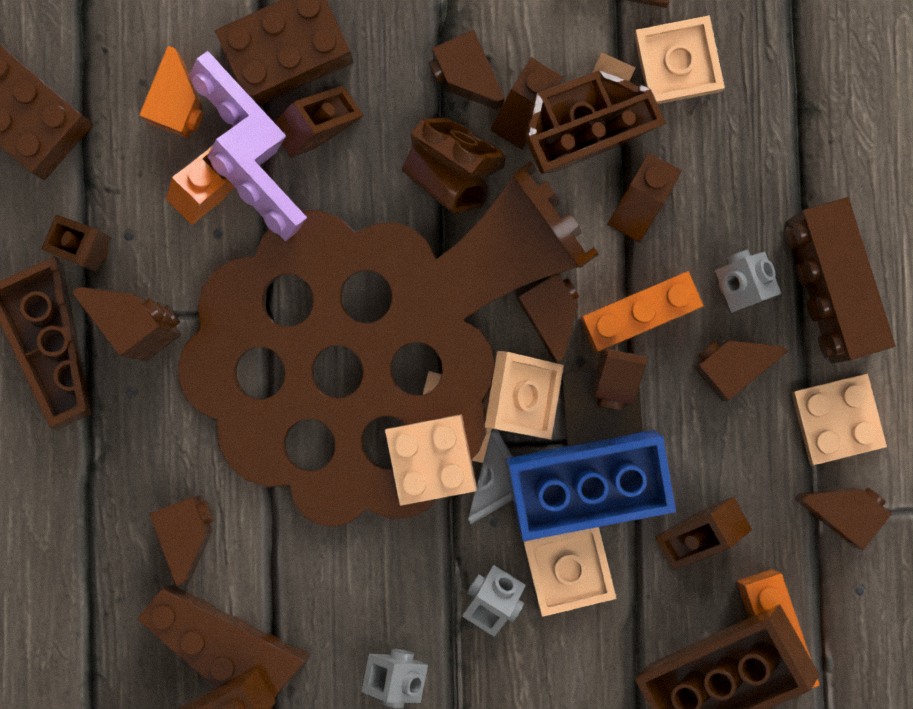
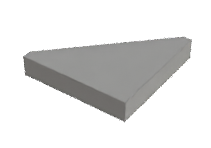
[468,429,513,524]

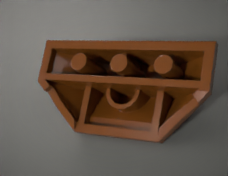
[525,70,666,174]

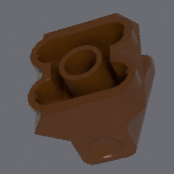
[402,117,506,213]

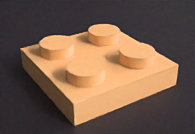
[634,15,725,104]
[485,351,564,439]
[791,373,887,465]
[385,414,477,506]
[523,527,617,617]

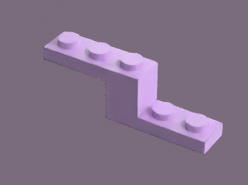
[188,51,307,242]

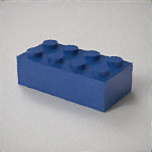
[505,430,676,541]

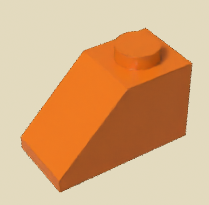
[139,46,204,140]

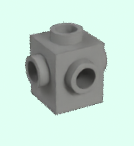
[715,250,781,313]
[462,565,526,637]
[361,649,428,708]

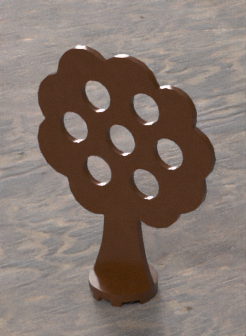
[178,161,599,527]

